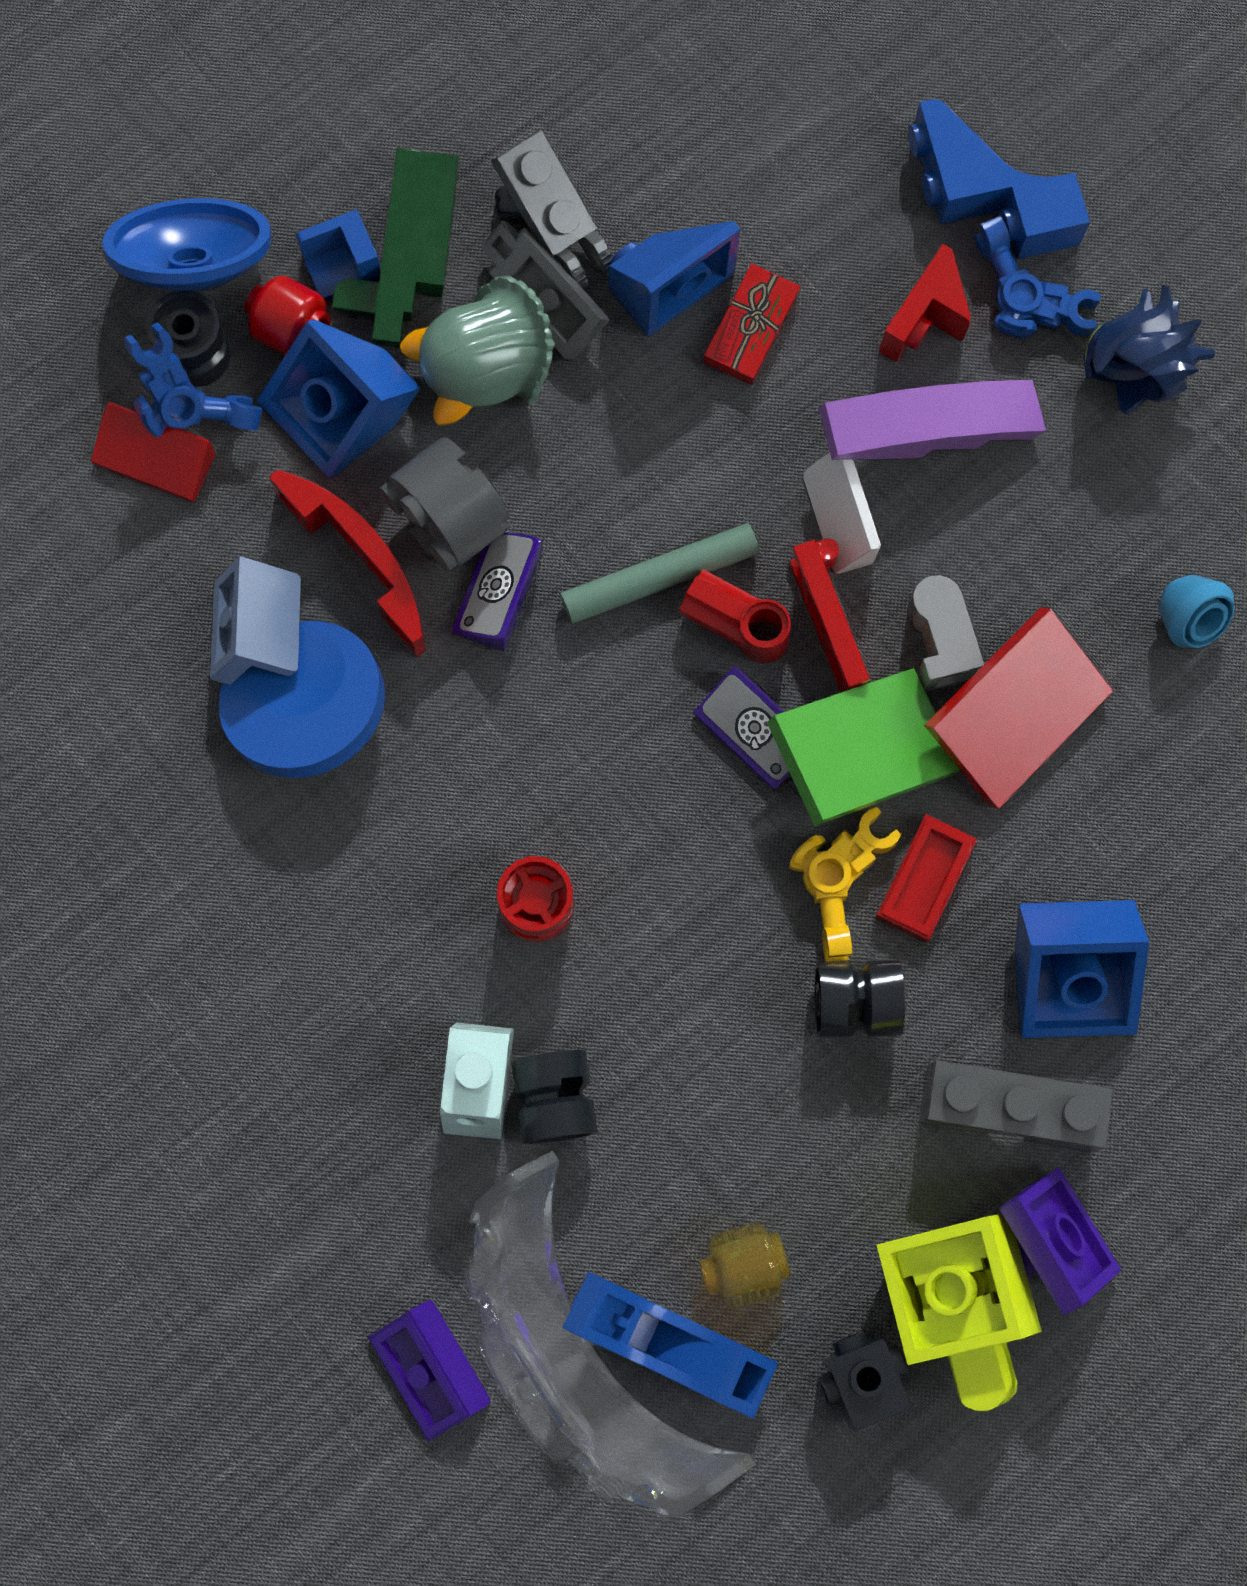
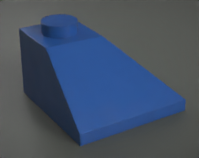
[608,221,741,337]
[257,319,421,479]

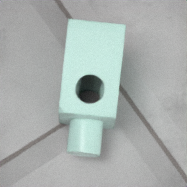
[440,1023,514,1140]

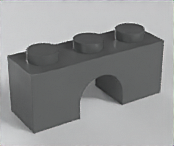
[919,1060,1113,1152]

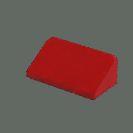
[91,402,216,503]

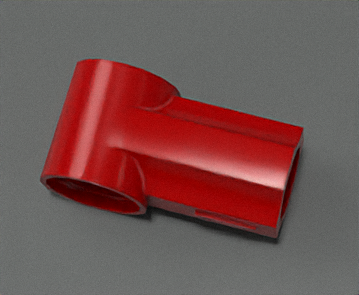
[679,569,791,664]

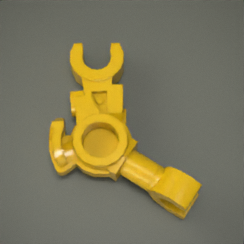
[789,807,901,962]

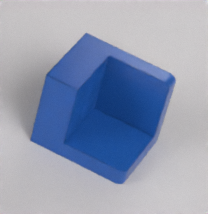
[296,209,381,302]

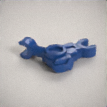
[974,216,1101,339]
[125,322,262,437]

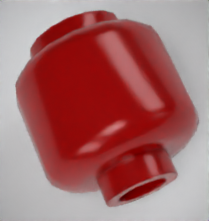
[244,275,331,356]

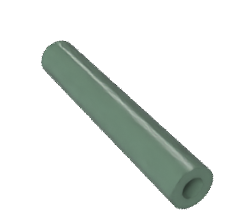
[560,523,759,624]

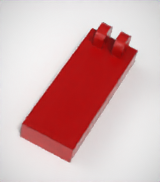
[789,538,870,693]

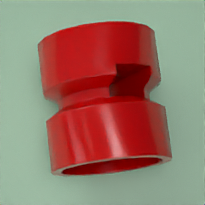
[497,856,574,943]

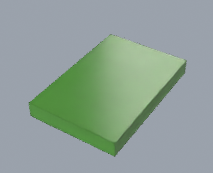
[767,668,960,826]

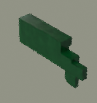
[332,147,459,348]

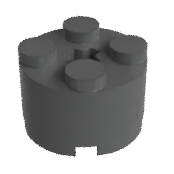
[379,437,511,572]

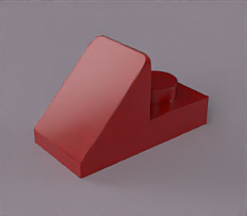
[879,244,971,363]

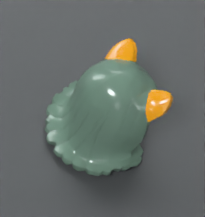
[399,276,555,426]

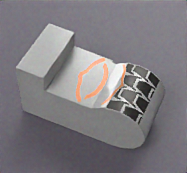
[908,575,984,692]

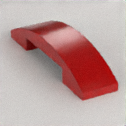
[269,470,426,658]

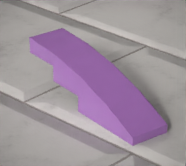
[819,380,1046,460]

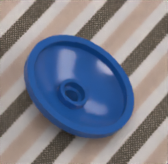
[102,198,272,293]

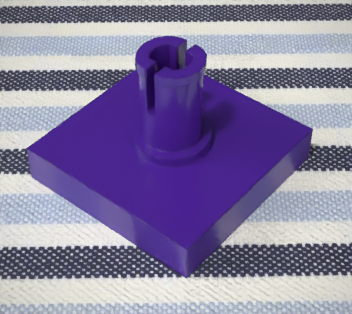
[999,1167,1121,1316]

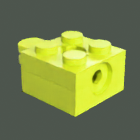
[877,1214,1042,1411]

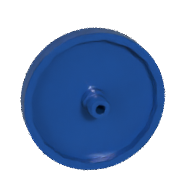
[219,621,385,778]

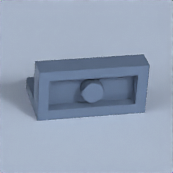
[210,556,301,685]

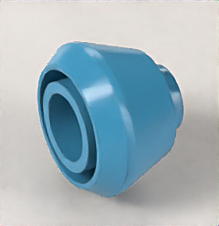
[1159,575,1234,648]

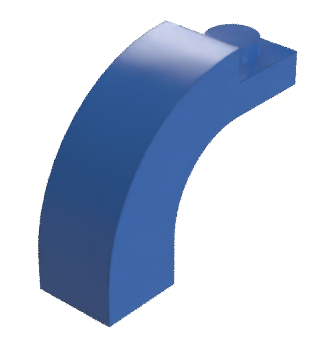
[562,1271,778,1419]

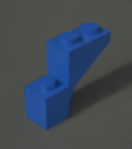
[908,99,1090,259]

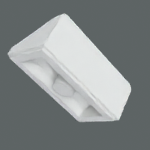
[803,452,881,574]

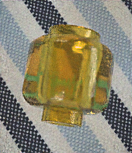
[699,1223,791,1309]

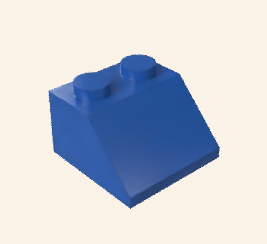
[1015,900,1149,1038]

